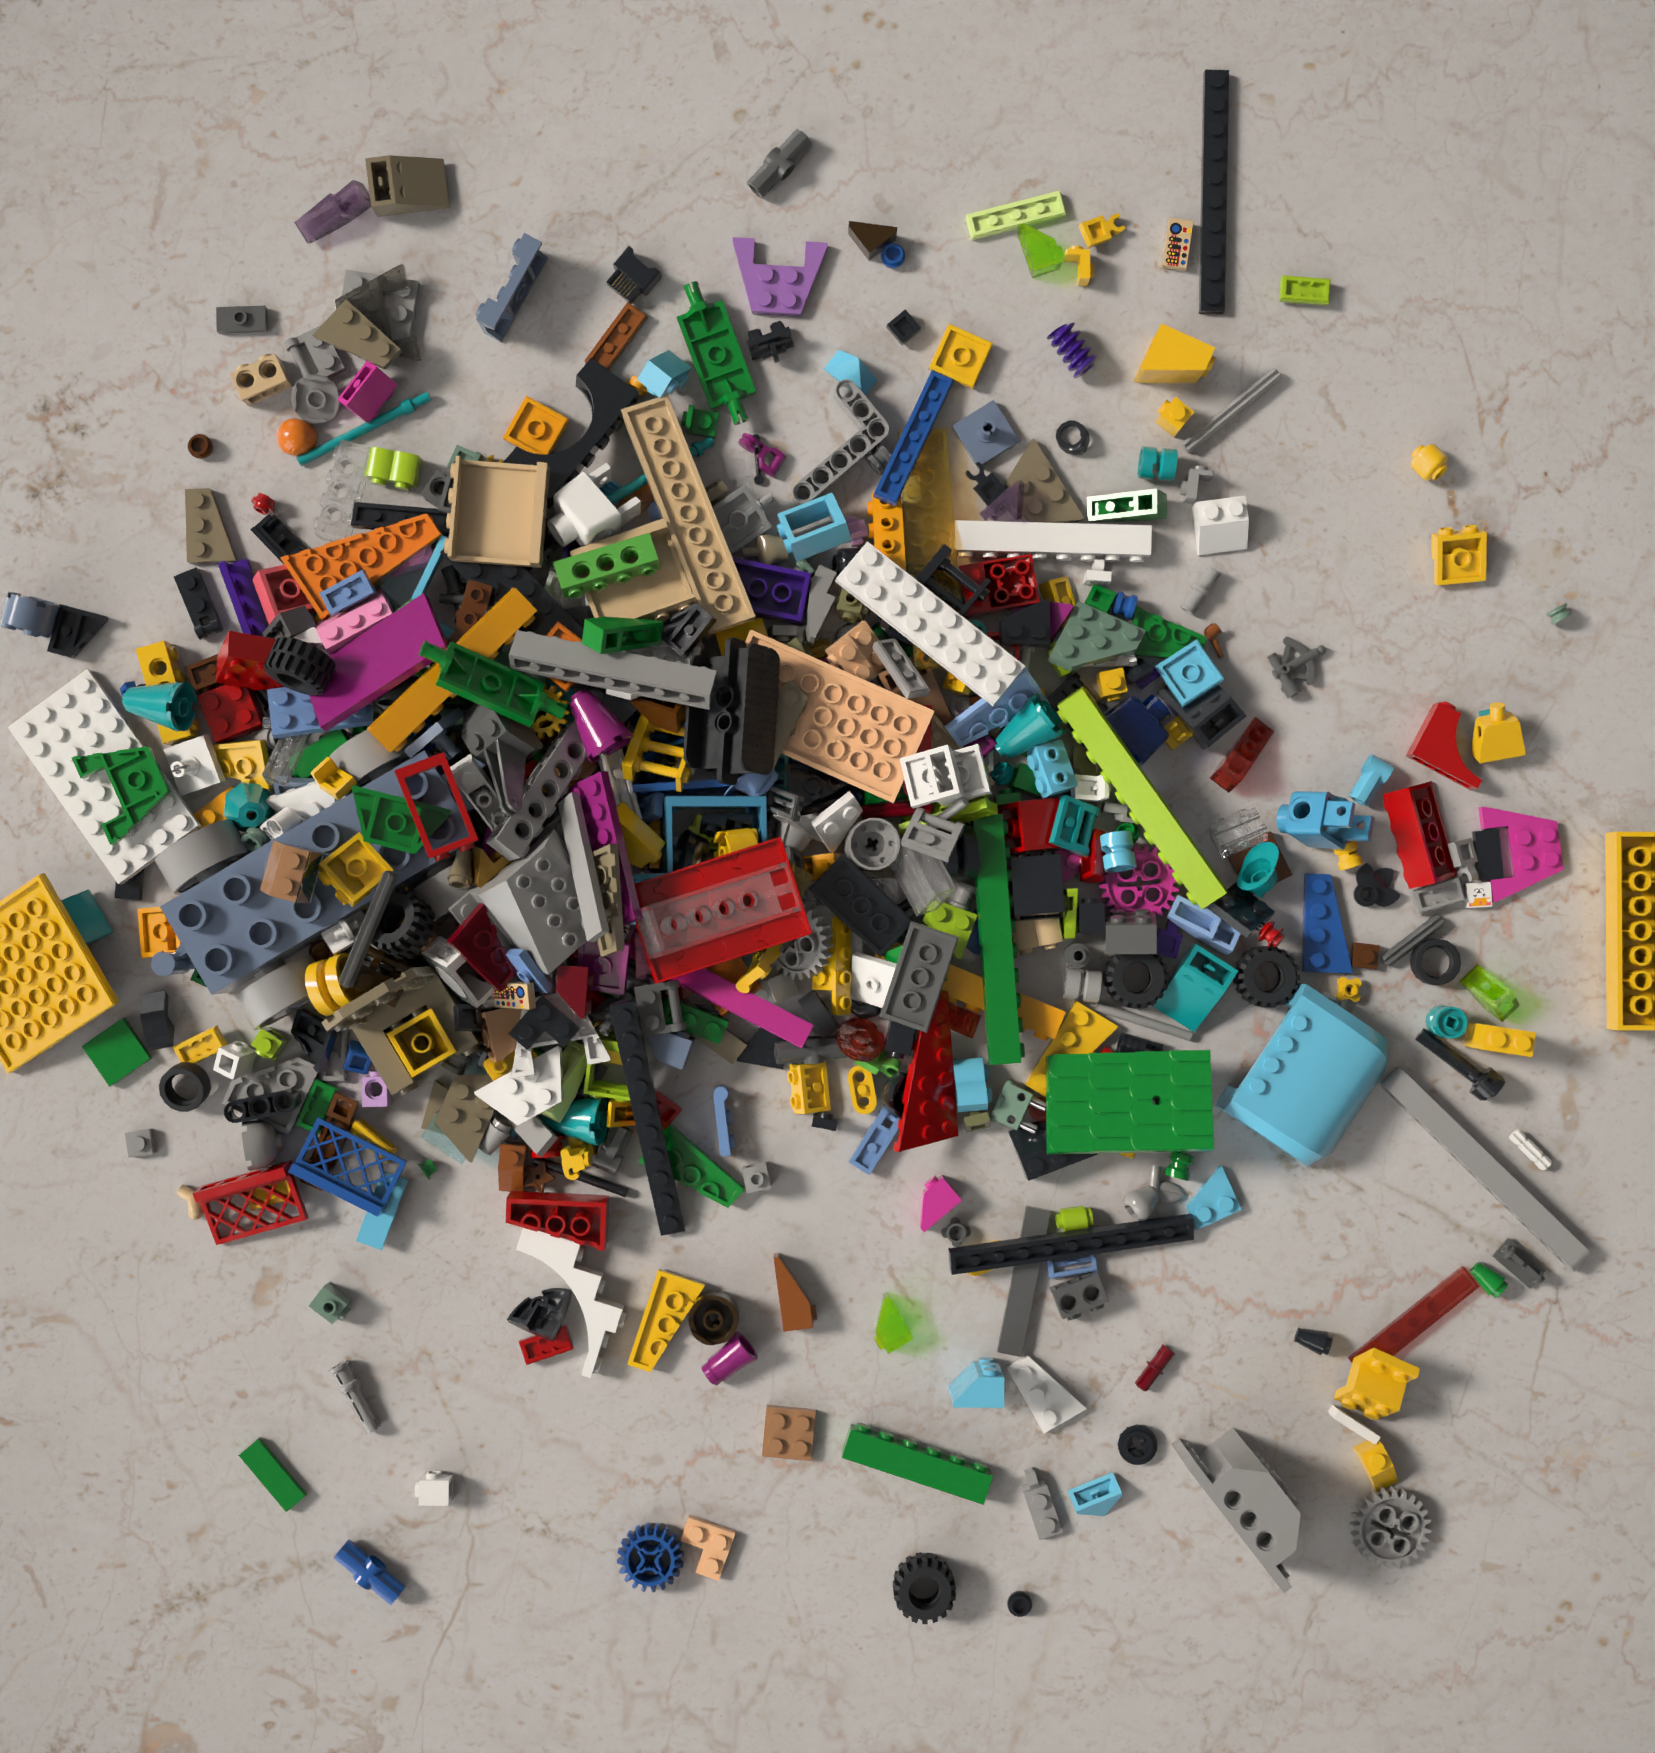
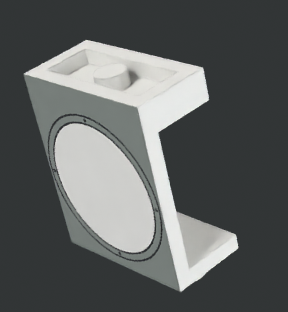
[421,936,493,1008]

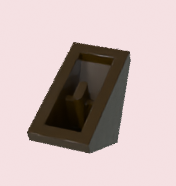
[848,221,898,260]

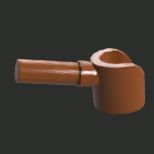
[1204,623,1224,659]

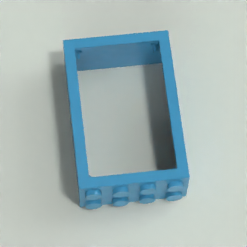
[661,796,767,951]

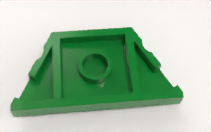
[352,785,451,854]

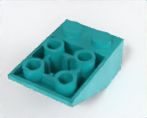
[1153,944,1238,1032]

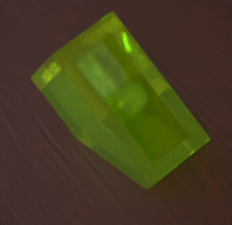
[1017,223,1064,279]
[1460,964,1520,1022]
[873,1292,914,1354]

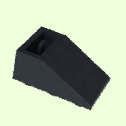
[1157,685,1247,750]

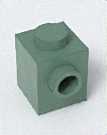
[309,1282,352,1324]

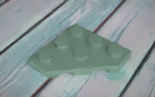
[1048,601,1146,671]

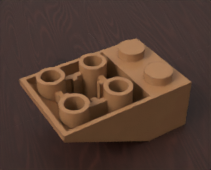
[877,652,953,726]

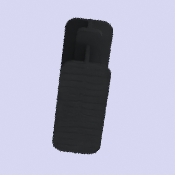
[683,637,780,785]

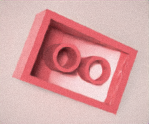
[252,565,316,625]

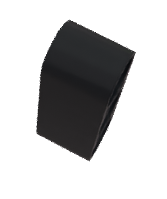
[224,1089,301,1123]

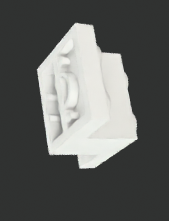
[900,744,992,808]

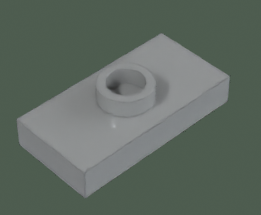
[1409,877,1466,914]

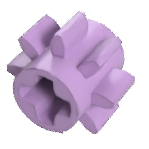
[845,515,868,548]

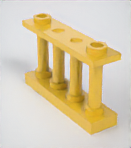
[622,713,691,792]

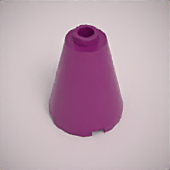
[569,690,634,763]

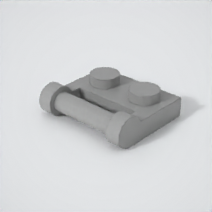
[284,325,346,379]
[901,807,965,862]

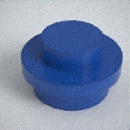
[881,243,905,269]

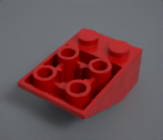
[958,554,1040,619]

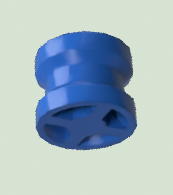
[1111,591,1138,620]

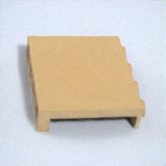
[444,456,550,568]
[570,518,696,621]

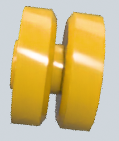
[305,953,365,1016]

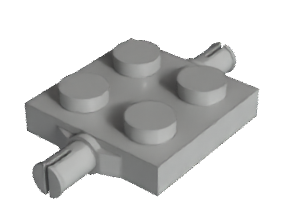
[712,485,775,554]

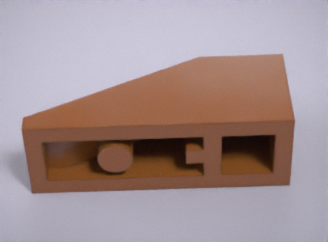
[773,1253,817,1332]

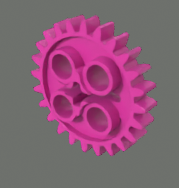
[1099,843,1179,916]

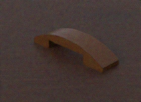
[300,1091,359,1191]

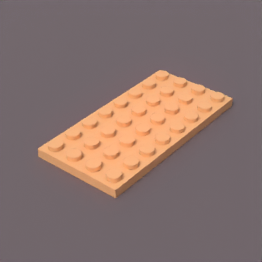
[745,629,934,803]

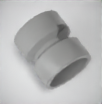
[1062,967,1102,1003]

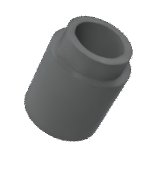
[1063,943,1090,968]

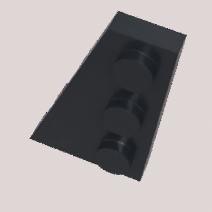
[785,762,852,809]

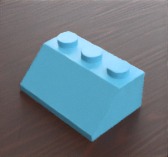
[948,1357,1004,1408]

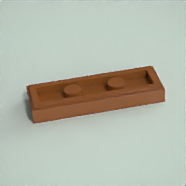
[584,302,648,371]

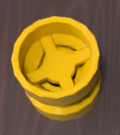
[1333,841,1364,871]

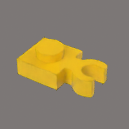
[1079,213,1125,249]

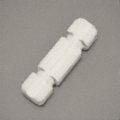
[1509,1129,1552,1170]

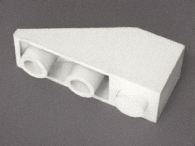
[450,754,508,832]

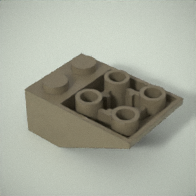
[365,155,450,217]

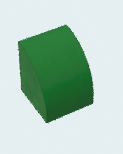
[1008,763,1041,798]

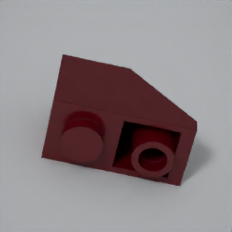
[556,965,594,1019]

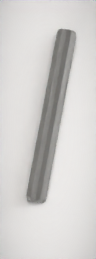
[1182,368,1282,453]

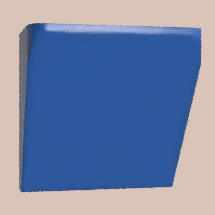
[343,1040,372,1075]

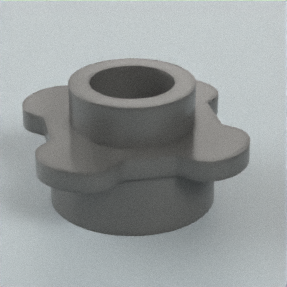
[941,1217,971,1247]

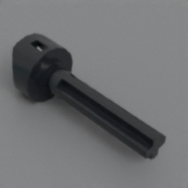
[1415,1028,1505,1101]

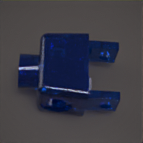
[1081,695,1171,766]

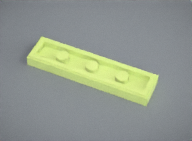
[966,191,1066,240]

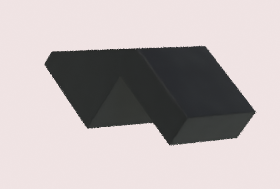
[140,990,174,1051]

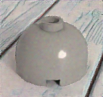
[242,1120,282,1171]

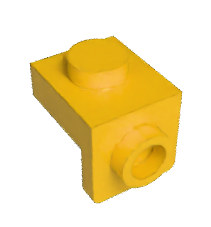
[1063,246,1095,286]
[311,757,357,800]

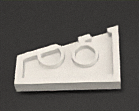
[265,781,351,823]

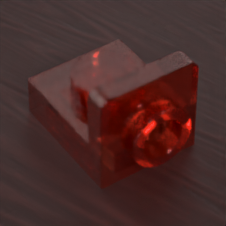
[949,1003,982,1039]

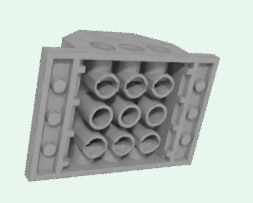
[448,814,587,982]
[1171,1428,1301,1593]

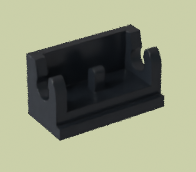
[250,514,308,565]

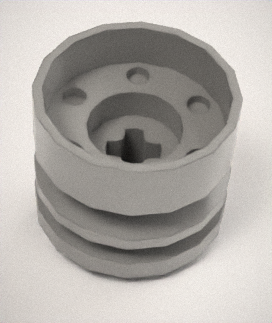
[844,818,900,870]

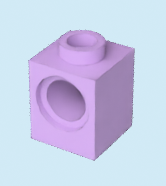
[362,1071,392,1107]

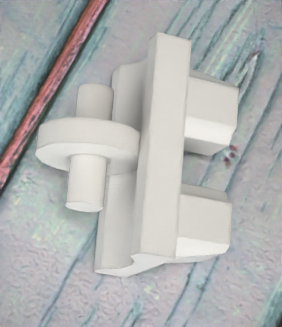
[321,910,365,956]

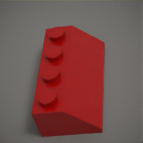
[1382,781,1457,889]

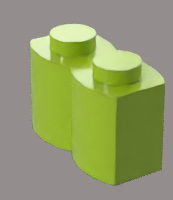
[365,447,423,491]

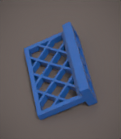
[632,777,736,801]
[288,1117,408,1217]

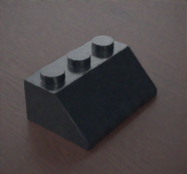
[1008,1117,1098,1181]

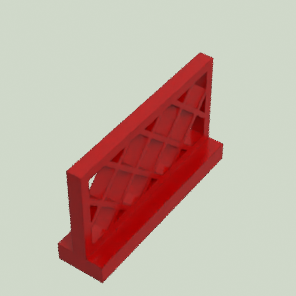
[193,1160,309,1245]

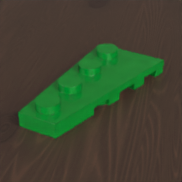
[638,1124,745,1208]

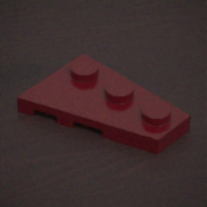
[446,903,517,992]

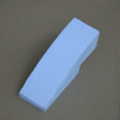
[1167,895,1241,956]

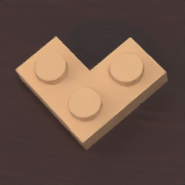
[680,1515,735,1581]

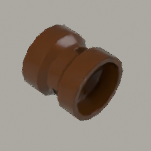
[309,939,334,962]

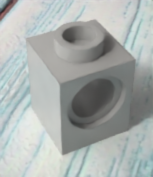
[742,1161,772,1194]

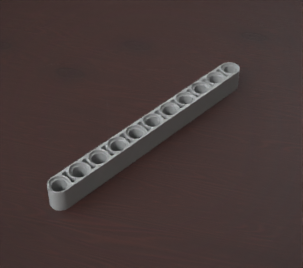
[1379,1067,1591,1272]

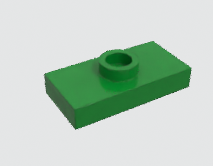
[296,1079,339,1134]

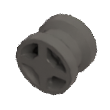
[865,443,892,475]
[441,1053,472,1076]

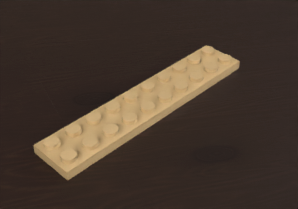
[621,395,756,636]

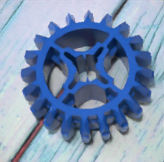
[617,1523,684,1593]

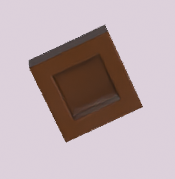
[1351,942,1380,970]

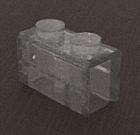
[1209,807,1268,859]

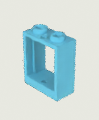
[776,493,852,562]

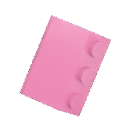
[316,588,394,655]

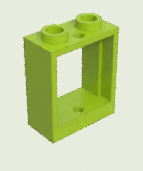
[583,1030,630,1102]

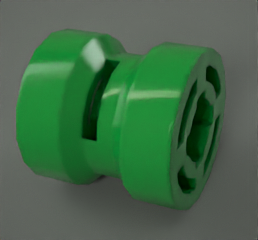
[1164,1152,1195,1181]

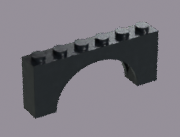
[503,358,639,509]

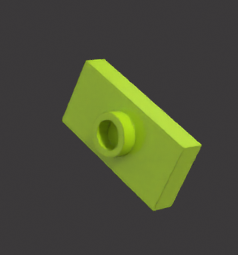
[1279,275,1331,306]

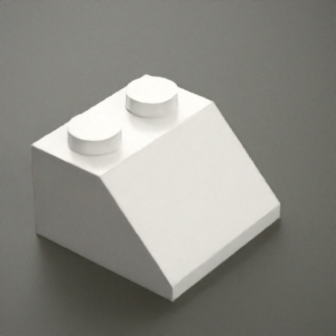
[1192,496,1249,556]

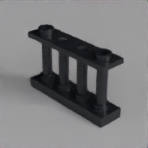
[880,544,991,662]

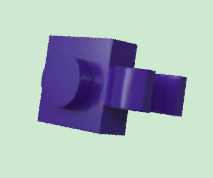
[1157,918,1183,959]

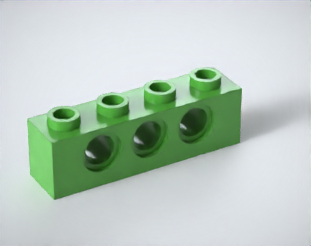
[553,533,660,598]

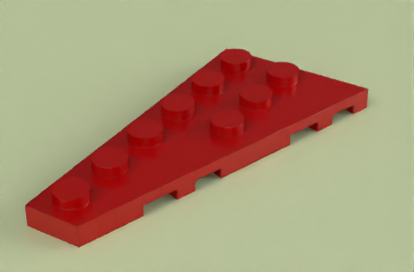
[893,990,959,1152]

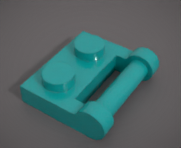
[1049,795,1100,857]

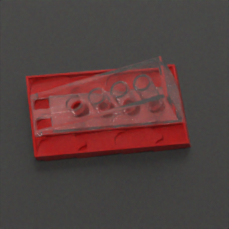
[635,837,812,984]

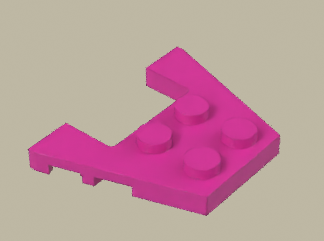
[1478,807,1564,902]

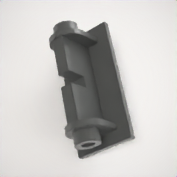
[1492,1238,1546,1289]

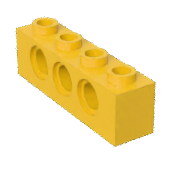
[136,641,199,746]

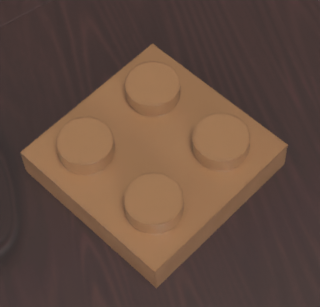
[762,1405,816,1461]

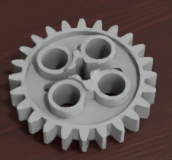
[772,900,834,980]
[1349,1486,1432,1569]

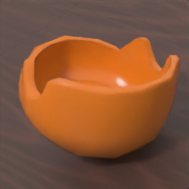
[276,418,318,456]

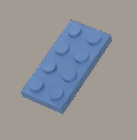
[267,687,374,739]

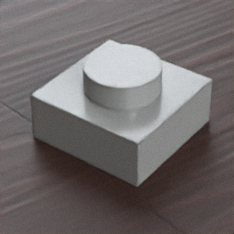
[125,1129,156,1158]

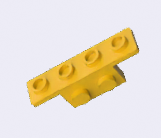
[812,916,852,1015]

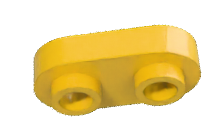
[848,1065,877,1114]

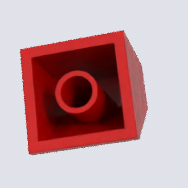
[997,797,1062,854]

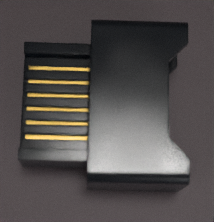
[606,246,662,304]

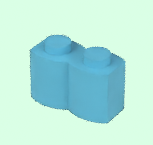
[953,1057,992,1112]

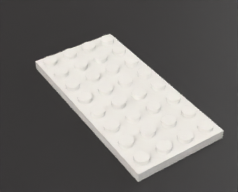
[8,669,201,885]

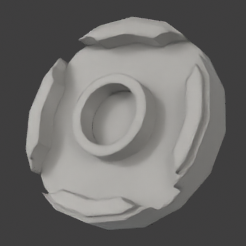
[291,374,341,424]

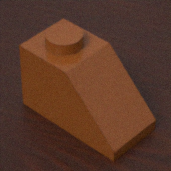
[498,1141,529,1192]

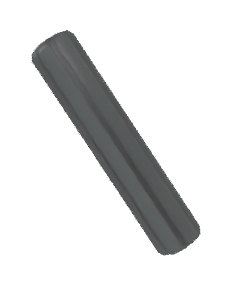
[1381,914,1445,966]

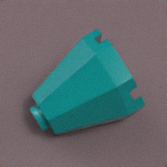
[223,782,276,832]

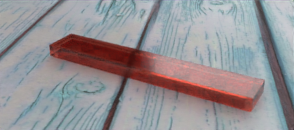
[1347,1266,1480,1363]

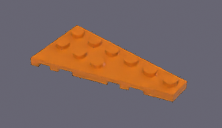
[280,513,443,620]

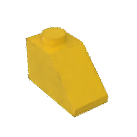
[1353,1440,1398,1493]

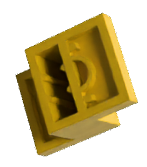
[1334,1348,1420,1420]

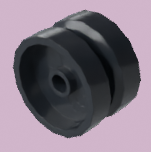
[932,824,980,883]

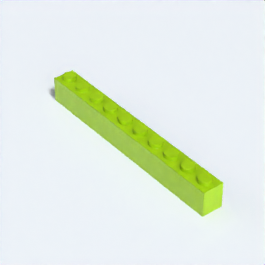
[1057,686,1227,909]

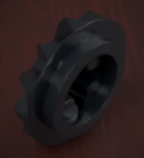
[1117,1424,1157,1465]

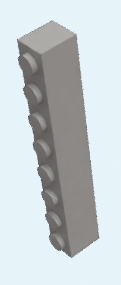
[509,630,717,710]

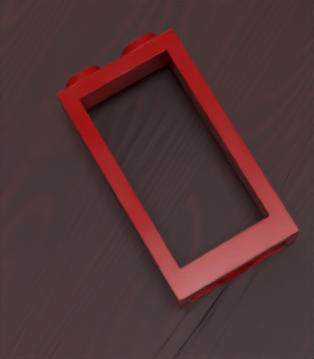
[394,752,478,862]

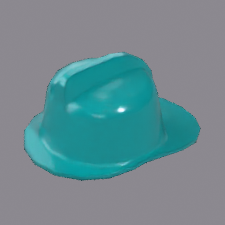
[1236,842,1279,898]

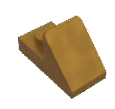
[471,847,513,888]

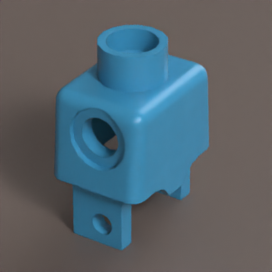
[1276,791,1374,849]

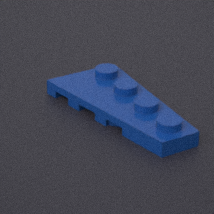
[1302,874,1353,973]

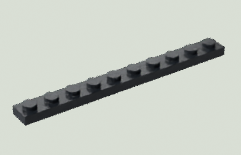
[1199,69,1229,314]
[609,998,685,1236]
[948,1213,1194,1275]

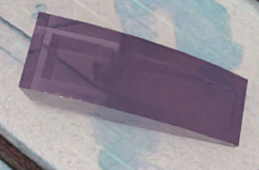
[294,180,371,244]

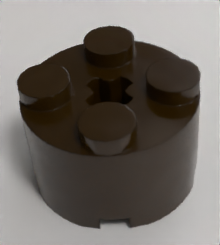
[688,1290,739,1345]

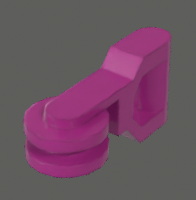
[738,433,786,477]

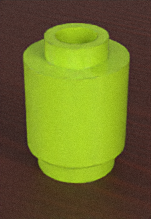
[1055,1205,1093,1232]

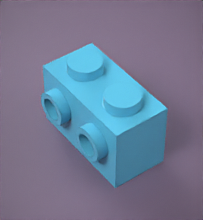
[637,350,692,398]
[1026,739,1078,799]

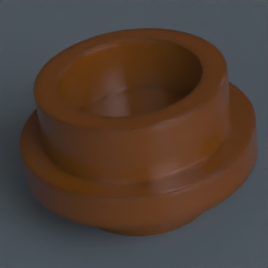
[188,434,213,459]

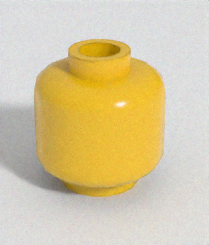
[1411,444,1448,481]

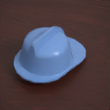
[724,770,778,796]

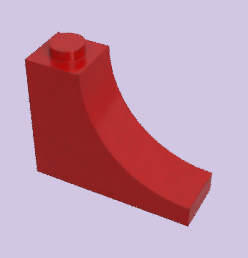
[1406,701,1482,791]

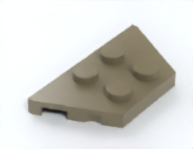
[1004,439,1084,523]
[435,1073,495,1163]

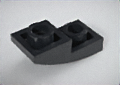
[699,813,754,838]

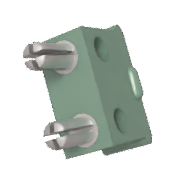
[990,1080,1046,1134]

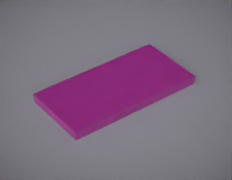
[309,593,448,732]

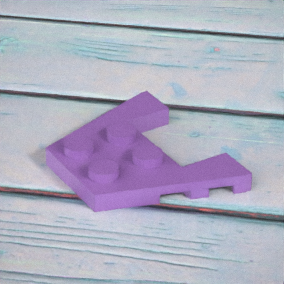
[733,237,828,317]

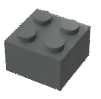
[1105,909,1157,954]

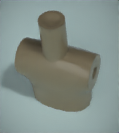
[742,535,788,566]

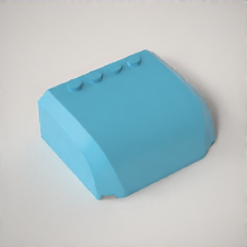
[1215,983,1388,1167]

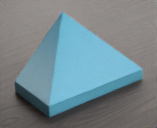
[824,350,877,395]
[1068,1472,1123,1516]

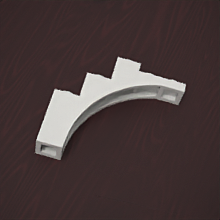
[516,1228,627,1378]

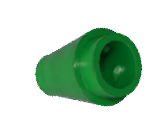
[1469,1262,1508,1298]

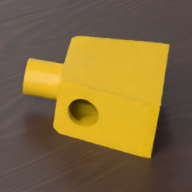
[1471,702,1526,763]

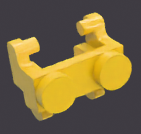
[560,1136,597,1180]

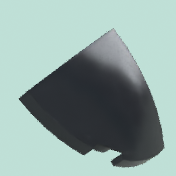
[507,1288,572,1342]

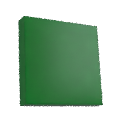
[81,1018,152,1087]

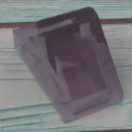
[979,480,1024,521]

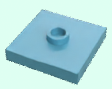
[1155,639,1225,708]

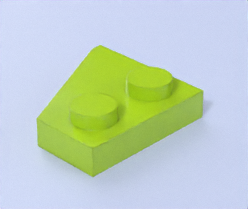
[1060,888,1079,939]

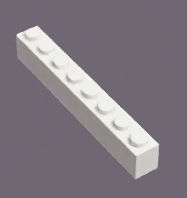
[953,520,1152,563]

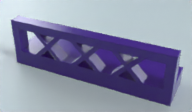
[217,558,269,637]

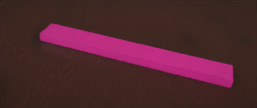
[629,934,814,1049]

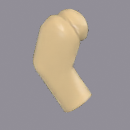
[177,1184,204,1220]

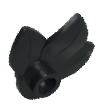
[1353,863,1400,907]

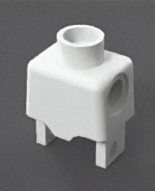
[547,463,641,547]

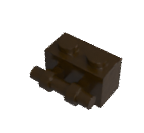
[353,946,413,1008]

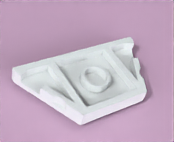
[474,1045,564,1125]

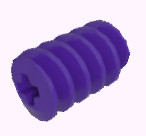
[1047,322,1097,379]

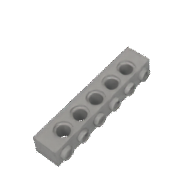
[486,720,588,861]

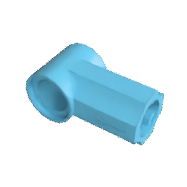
[1349,754,1394,807]

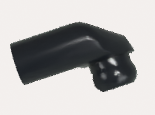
[851,998,882,1019]

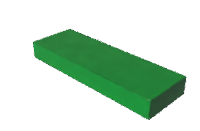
[238,1437,307,1512]

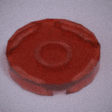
[836,1017,885,1062]

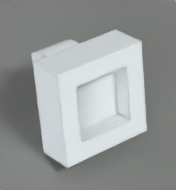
[1083,559,1112,586]

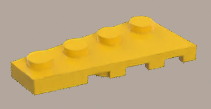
[1025,1001,1118,1097]

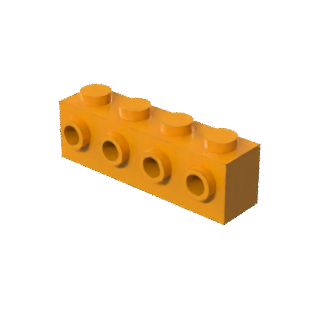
[867,492,906,571]

